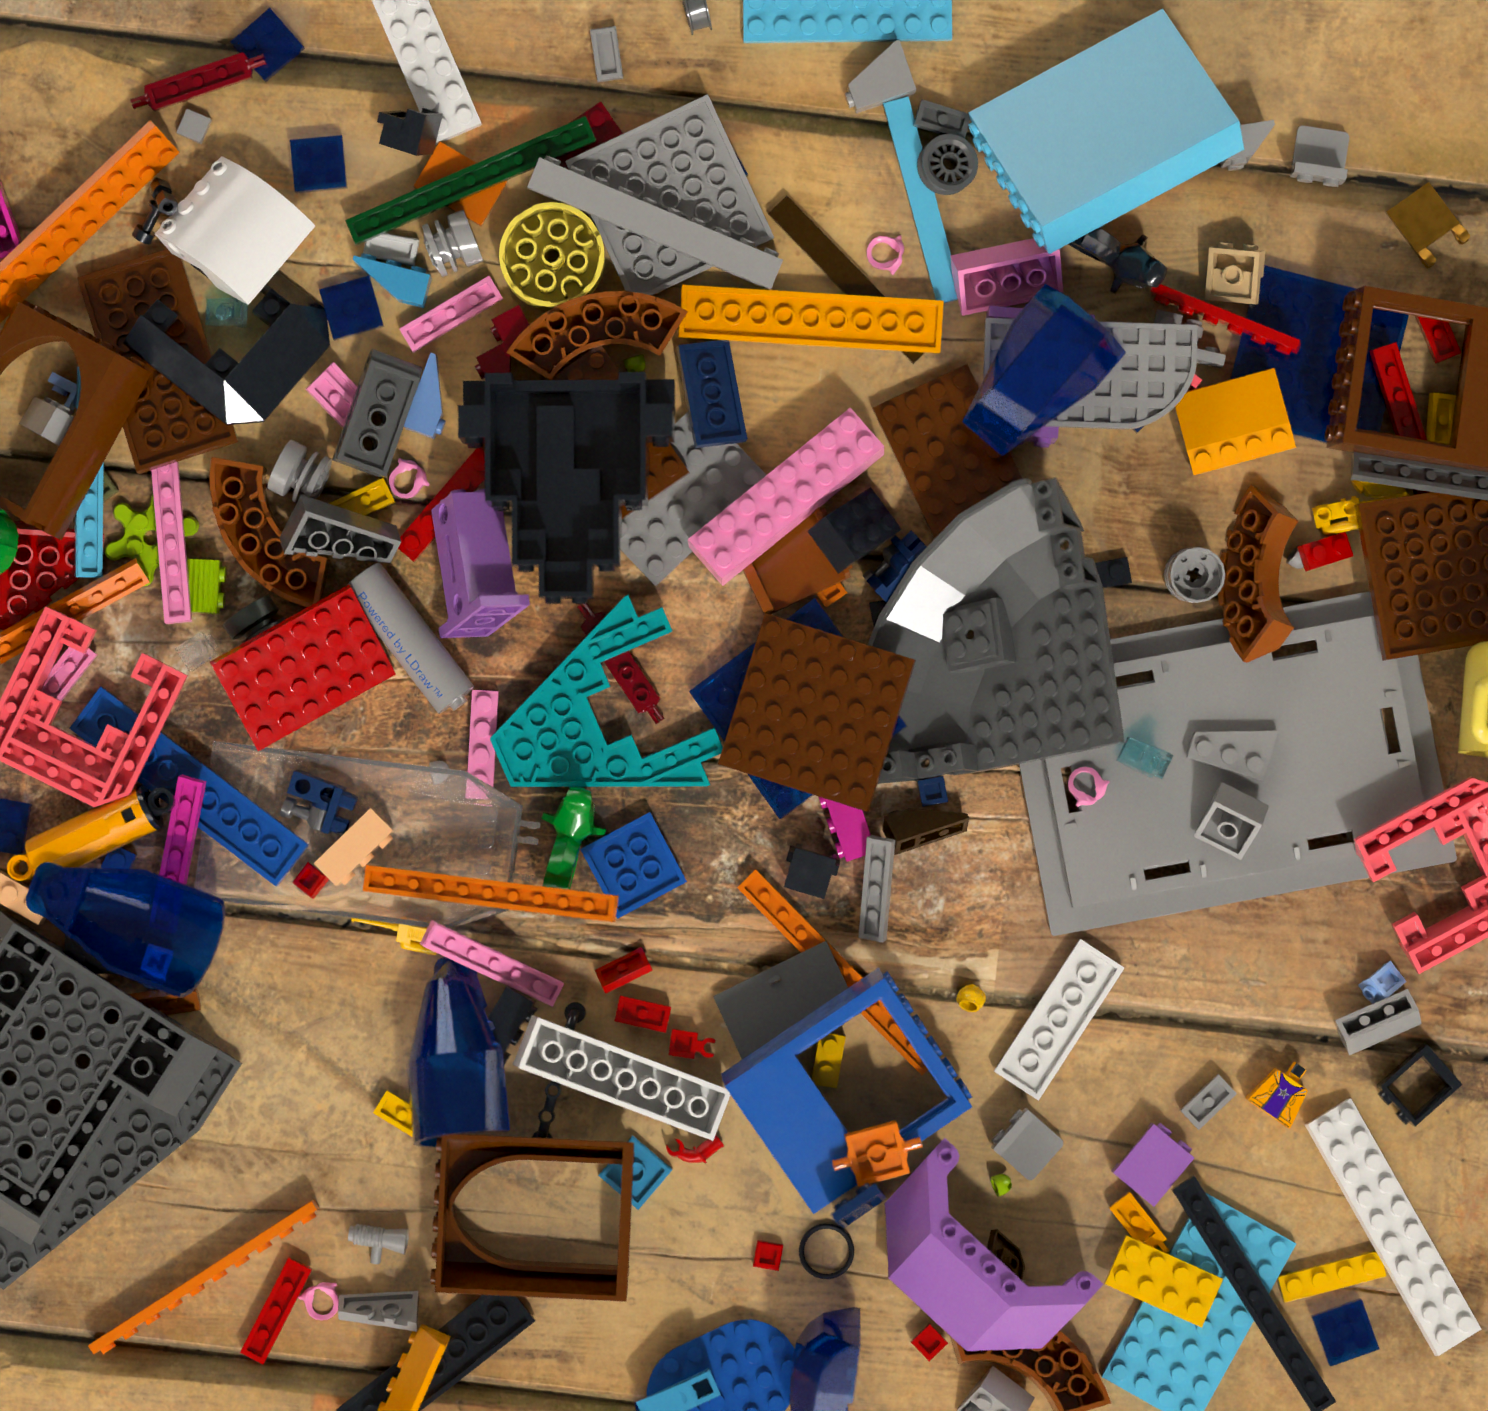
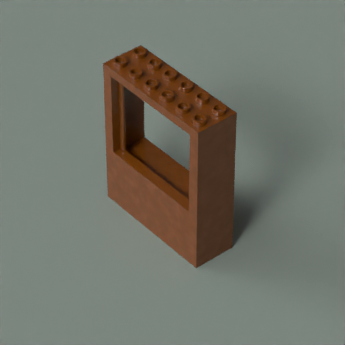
[1325,286,1488,472]

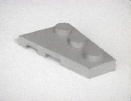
[1186,731,1279,781]
[338,1291,419,1331]

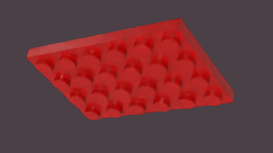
[209,585,396,751]

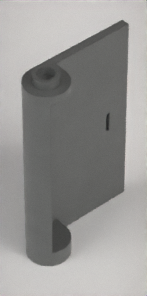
[713,941,861,1059]

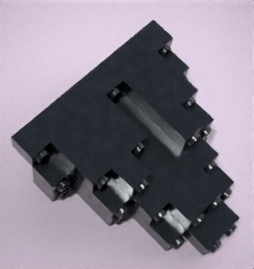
[458,372,676,604]

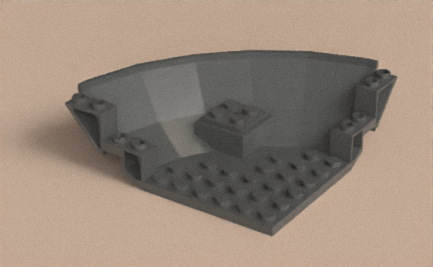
[868,478,1125,784]

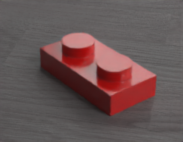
[1415,316,1461,364]
[1297,532,1354,572]
[595,947,653,994]
[614,995,671,1033]

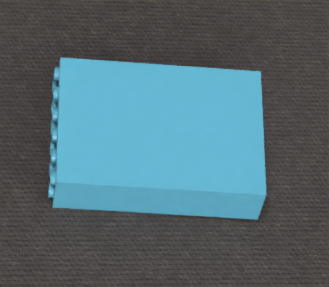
[968,9,1244,254]

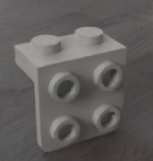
[1290,126,1349,187]
[991,1108,1063,1180]

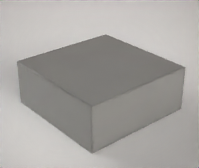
[176,109,212,144]

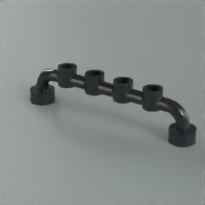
[532,1002,586,1138]

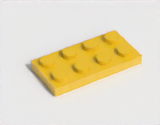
[1104,1235,1223,1327]

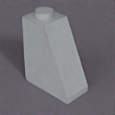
[845,40,916,114]

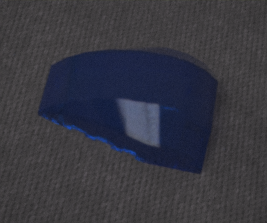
[962,283,1126,456]
[790,1307,860,1411]

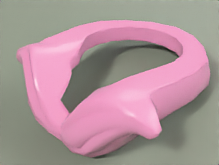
[867,235,904,275]
[389,458,430,499]
[1068,767,1110,807]
[298,1282,339,1321]

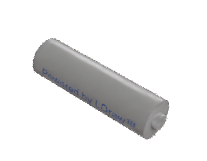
[348,562,475,714]

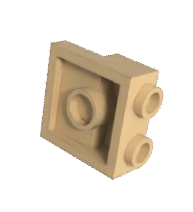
[1205,242,1265,304]

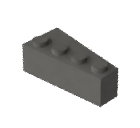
[280,495,401,563]

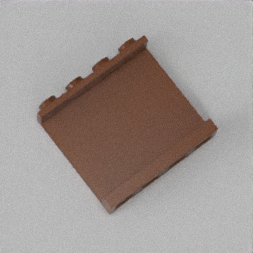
[743,507,853,615]

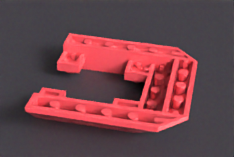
[0,606,188,807]
[1354,777,1488,974]

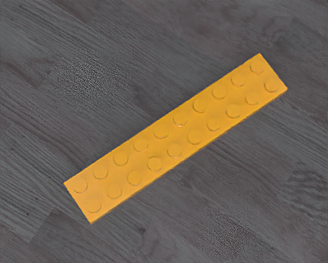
[679,285,944,354]

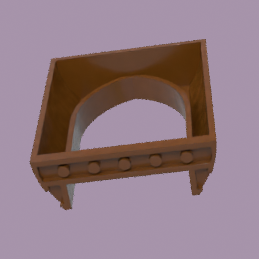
[0,300,151,540]
[430,1133,635,1302]

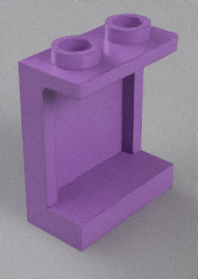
[1111,1122,1194,1206]

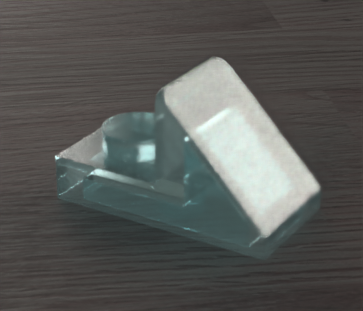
[205,298,248,328]
[1116,737,1173,779]

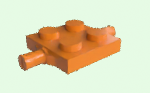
[832,1120,923,1187]

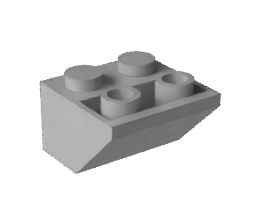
[957,1366,1035,1411]

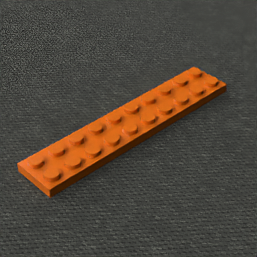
[0,120,180,323]

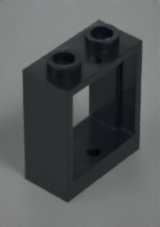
[1376,1044,1463,1127]

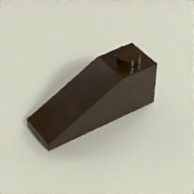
[882,808,969,855]

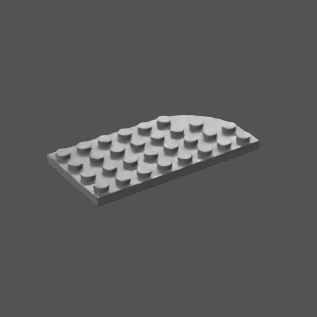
[982,318,1198,430]

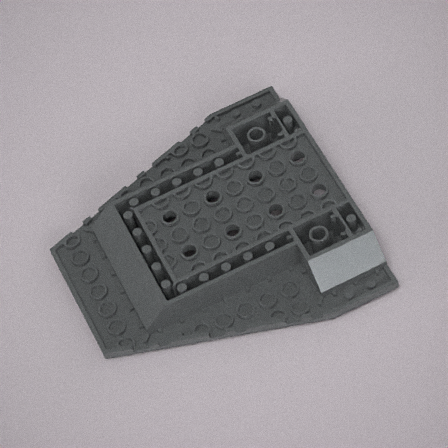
[0,909,242,1290]

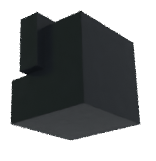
[377,108,443,156]
[784,843,840,899]

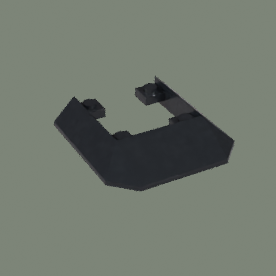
[123,264,330,425]

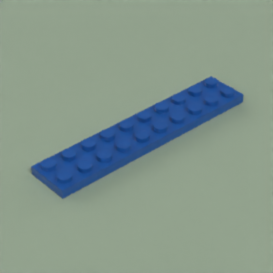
[69,686,309,887]

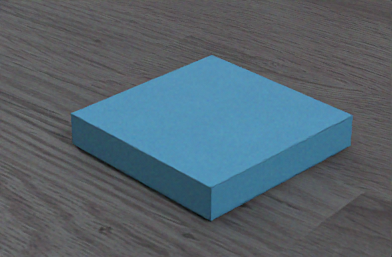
[598,1135,673,1210]

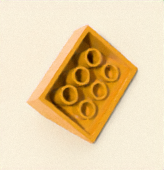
[1175,368,1296,475]
[377,1324,451,1411]

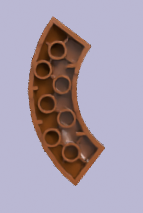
[950,1331,1111,1411]

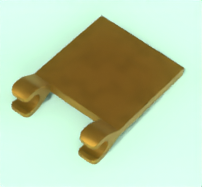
[1386,182,1470,269]

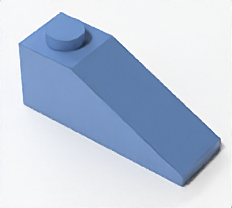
[404,353,446,440]

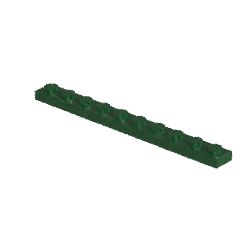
[345,116,597,246]

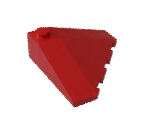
[0,520,104,630]

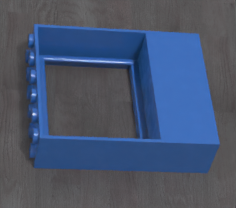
[721,967,972,1214]

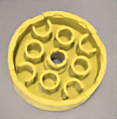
[499,202,605,311]

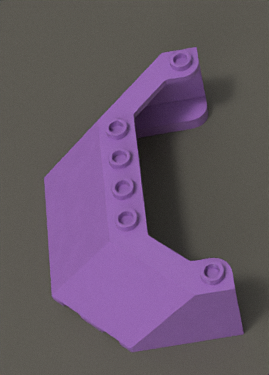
[885,1138,1103,1351]

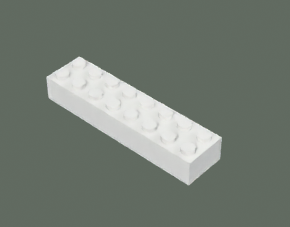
[513,1015,730,1141]

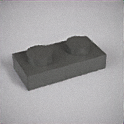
[913,99,970,139]

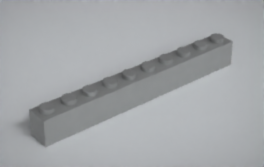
[527,155,783,290]

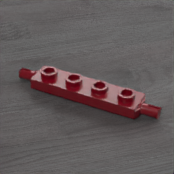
[130,52,267,111]
[577,603,665,725]

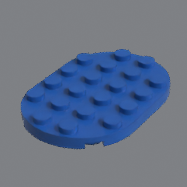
[646,1319,800,1411]

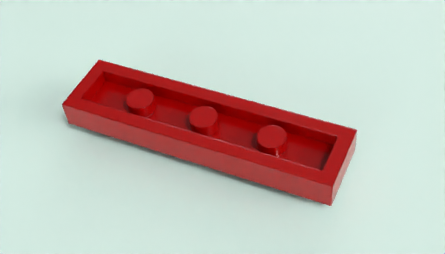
[240,1257,312,1364]

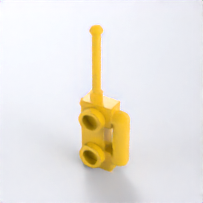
[1312,492,1409,536]
[351,915,437,955]

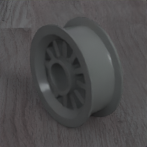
[682,0,712,35]
[917,134,978,195]

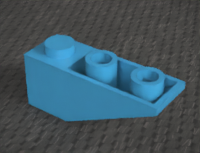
[353,253,432,308]
[636,1368,721,1411]

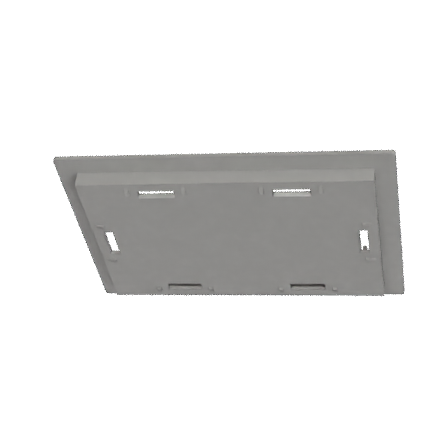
[1019,591,1457,936]

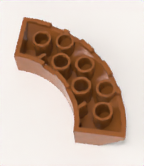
[506,291,688,380]
[210,457,330,607]
[1218,484,1298,663]

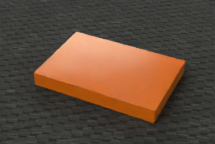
[413,142,508,227]

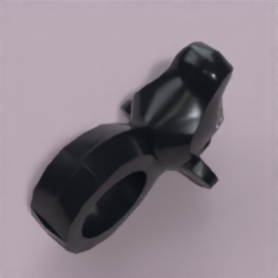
[1068,227,1167,294]

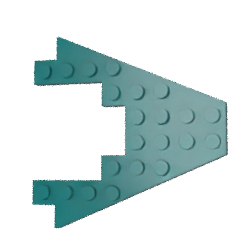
[490,595,723,787]

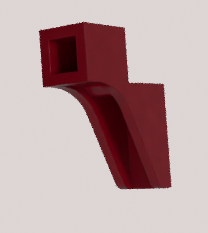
[475,305,530,380]

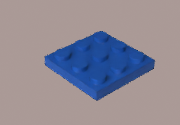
[580,812,687,919]

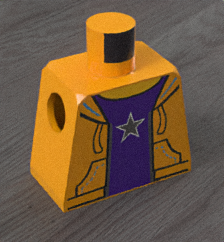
[1245,1062,1308,1129]

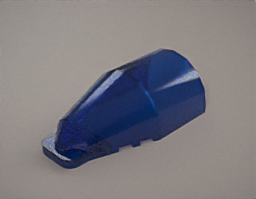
[26,862,226,998]
[406,957,510,1148]

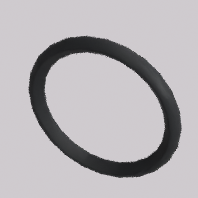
[799,1224,854,1279]

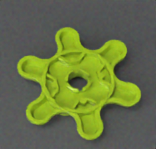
[105,494,199,586]

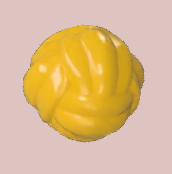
[956,984,986,1012]

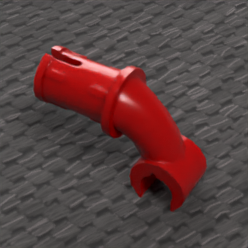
[666,1135,724,1164]

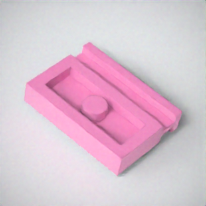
[306,362,357,427]

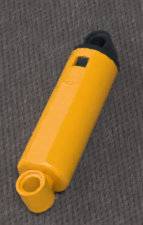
[7,785,176,882]

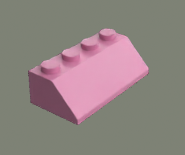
[950,238,1063,316]

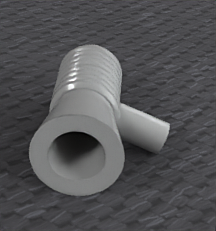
[348,1224,409,1264]

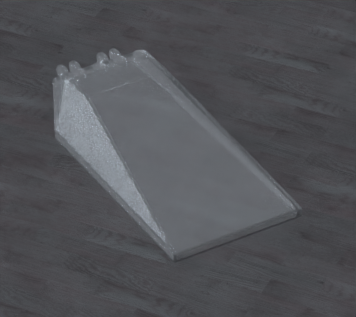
[193,741,540,929]

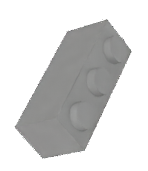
[19,396,74,446]
[1335,989,1422,1055]

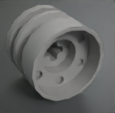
[422,210,483,277]
[267,440,332,503]
[1163,547,1225,603]

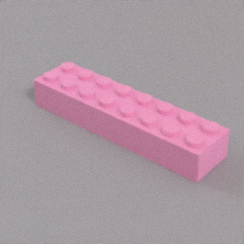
[688,408,884,586]

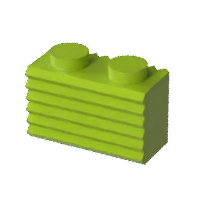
[188,559,226,614]

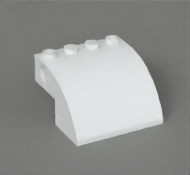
[155,156,315,305]

